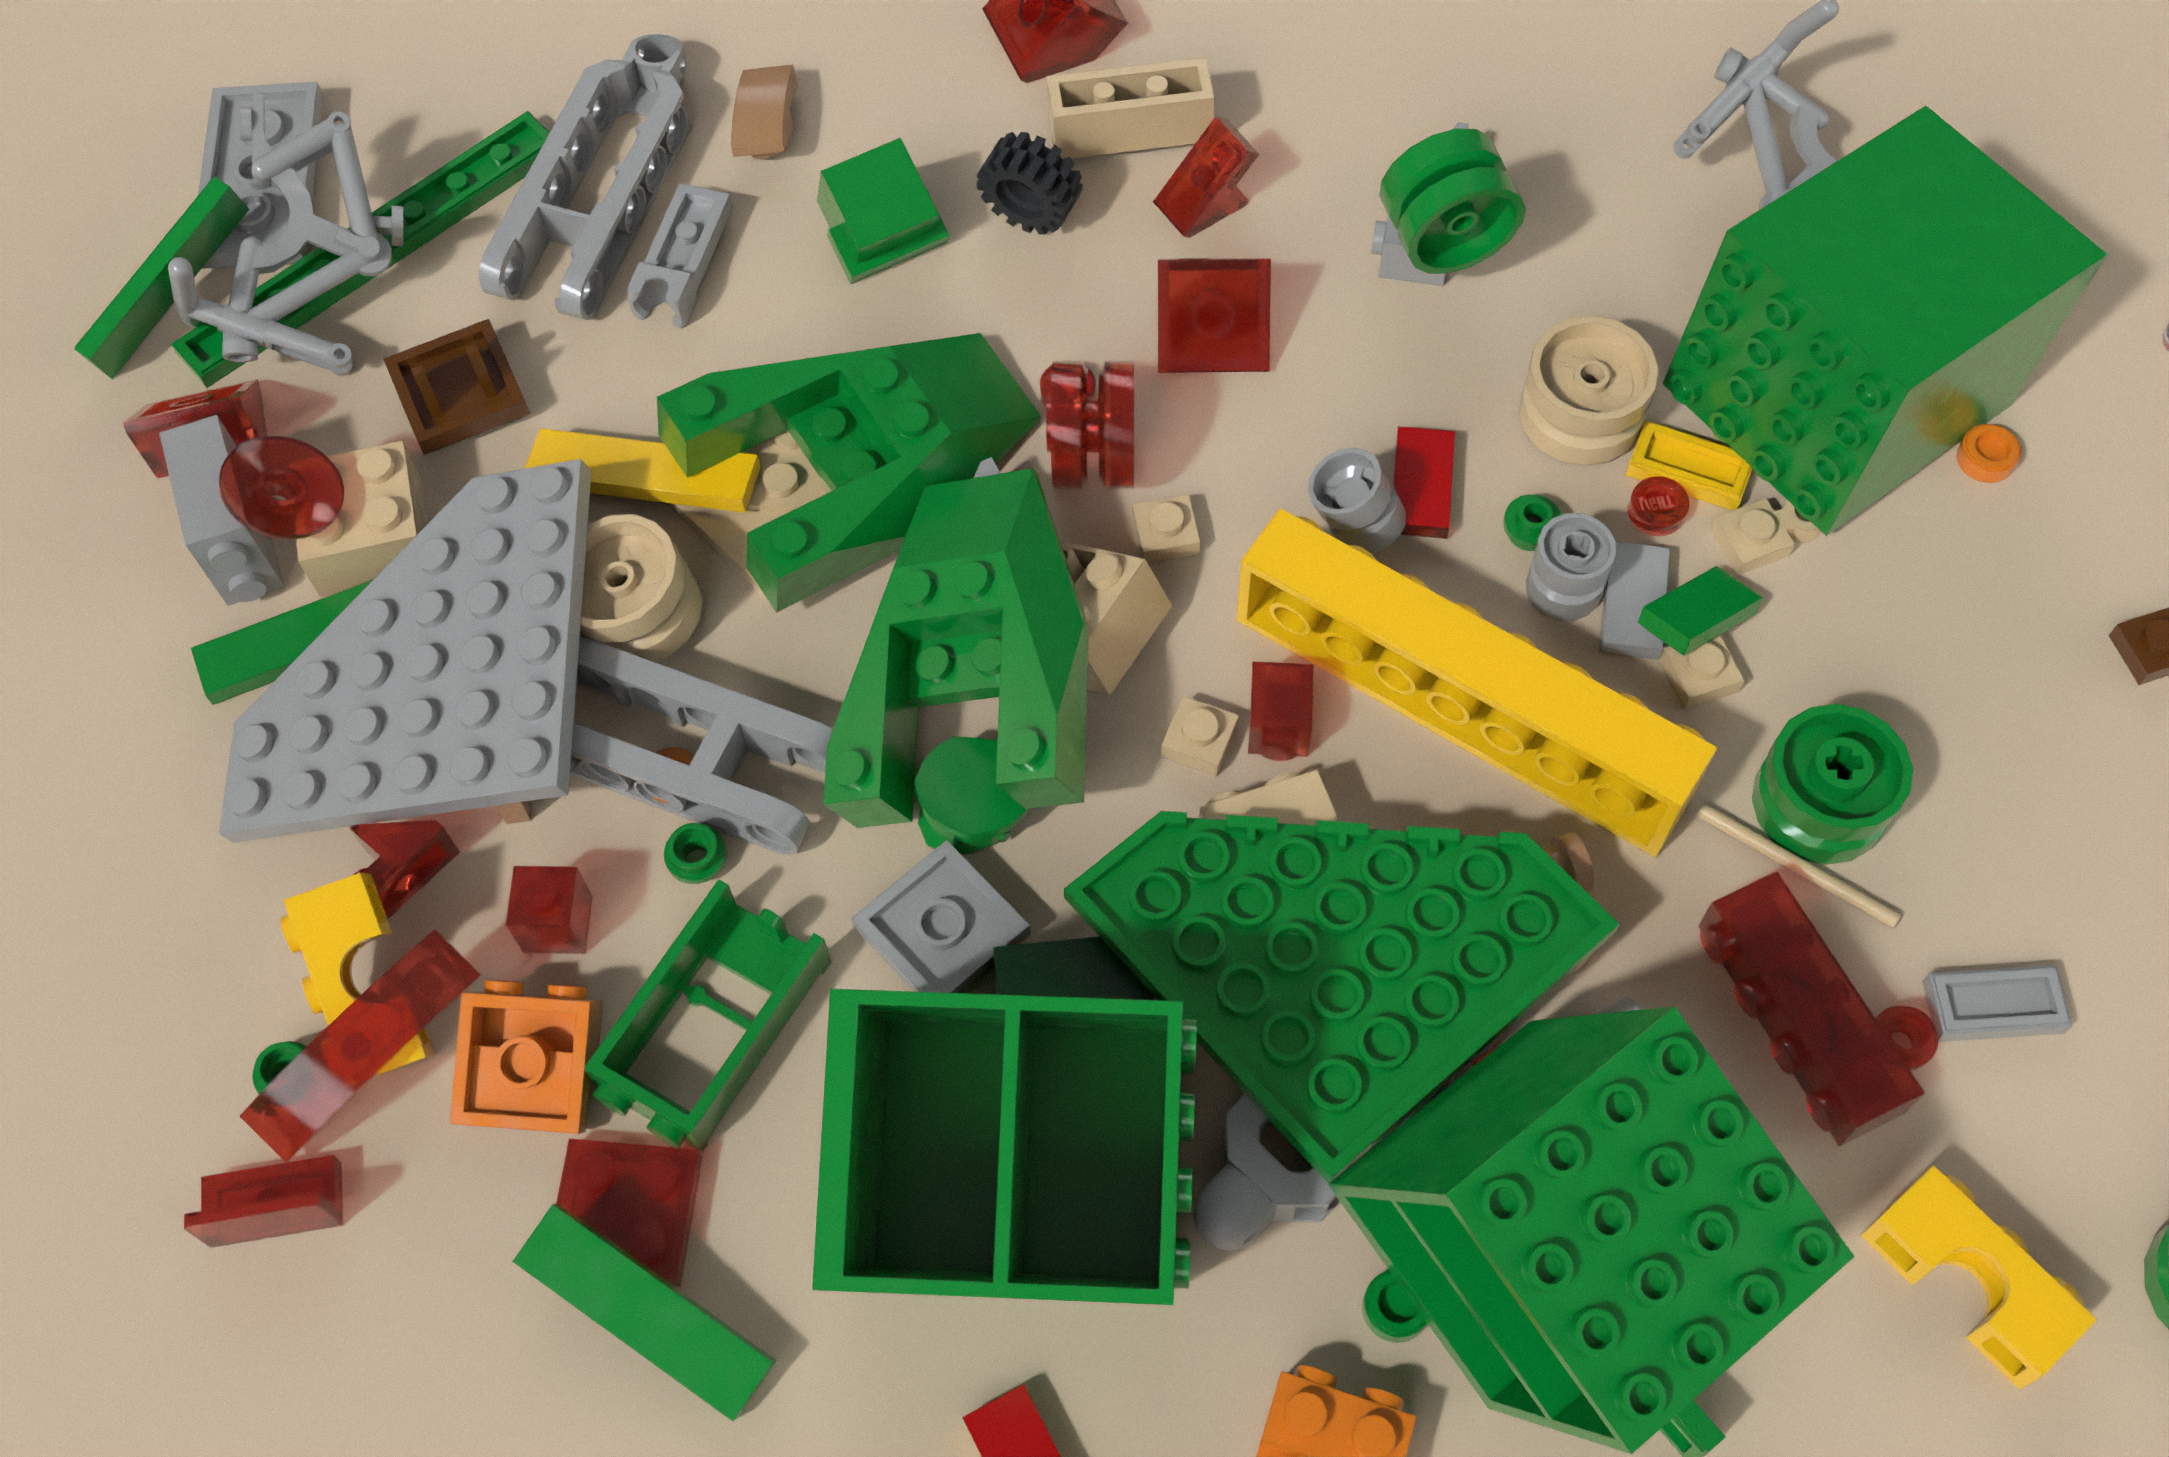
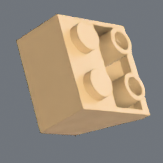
[1060,541,1172,695]

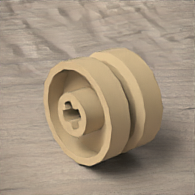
[1518,315,1659,466]
[580,514,703,662]

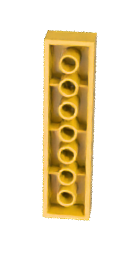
[1236,508,1718,858]

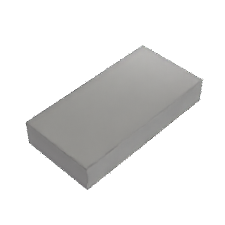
[1599,541,1670,660]
[1922,965,2073,1042]

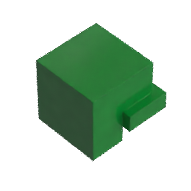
[817,137,950,284]

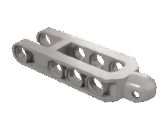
[479,34,692,320]
[570,635,833,855]
[1194,1023,1514,1251]

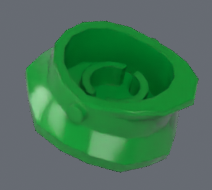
[913,736,1029,855]

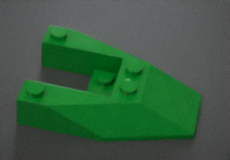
[657,333,1041,613]
[823,468,1089,828]

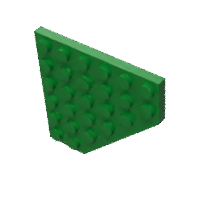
[1064,811,1620,1183]

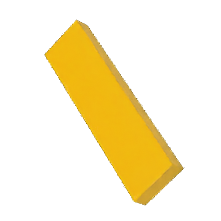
[524,428,761,513]

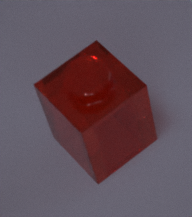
[1248,661,1314,761]
[505,866,593,954]

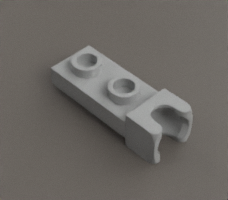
[627,183,733,328]

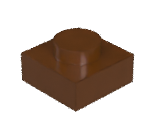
[2109,608,2169,685]

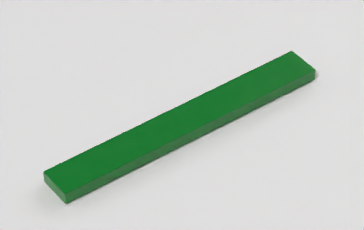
[171,111,550,388]

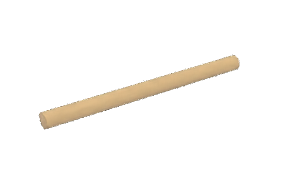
[1696,803,1901,928]

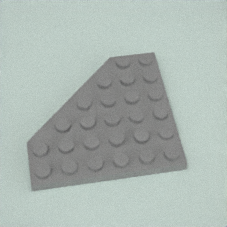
[219,459,591,843]

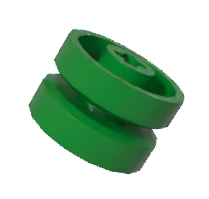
[1379,128,1526,274]
[1752,704,1913,865]

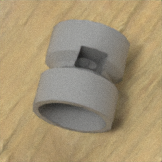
[1308,448,1406,554]
[1526,513,1616,621]

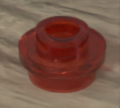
[1869,1006,1938,1071]

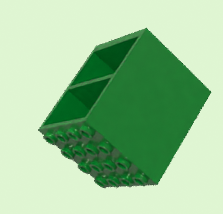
[1662,105,2108,536]
[812,988,1197,1305]
[1328,1006,1855,1454]

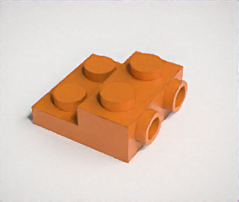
[450,980,603,1134]
[1256,1365,1417,1457]

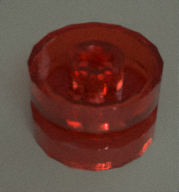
[1046,361,1134,489]

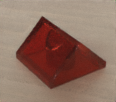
[1157,258,1271,373]
[123,379,270,479]

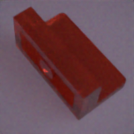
[184,1155,343,1248]

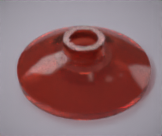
[218,436,344,540]

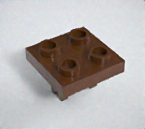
[383,319,530,455]

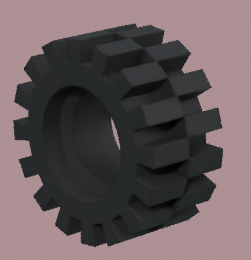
[976,132,1083,234]

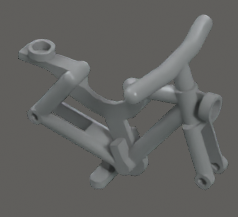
[1673,0,1839,210]
[168,93,403,376]

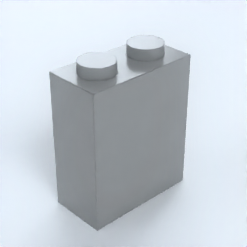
[159,415,285,606]

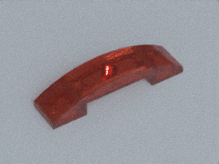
[239,929,482,1163]

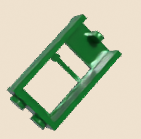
[584,879,832,1152]

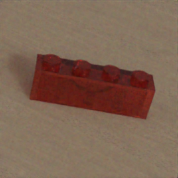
[1698,871,1925,1147]

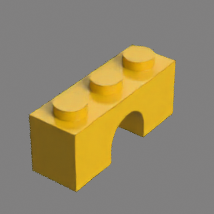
[280,873,435,1085]
[1861,1165,2097,1390]

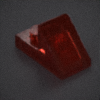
[1153,116,1260,238]
[349,820,460,920]

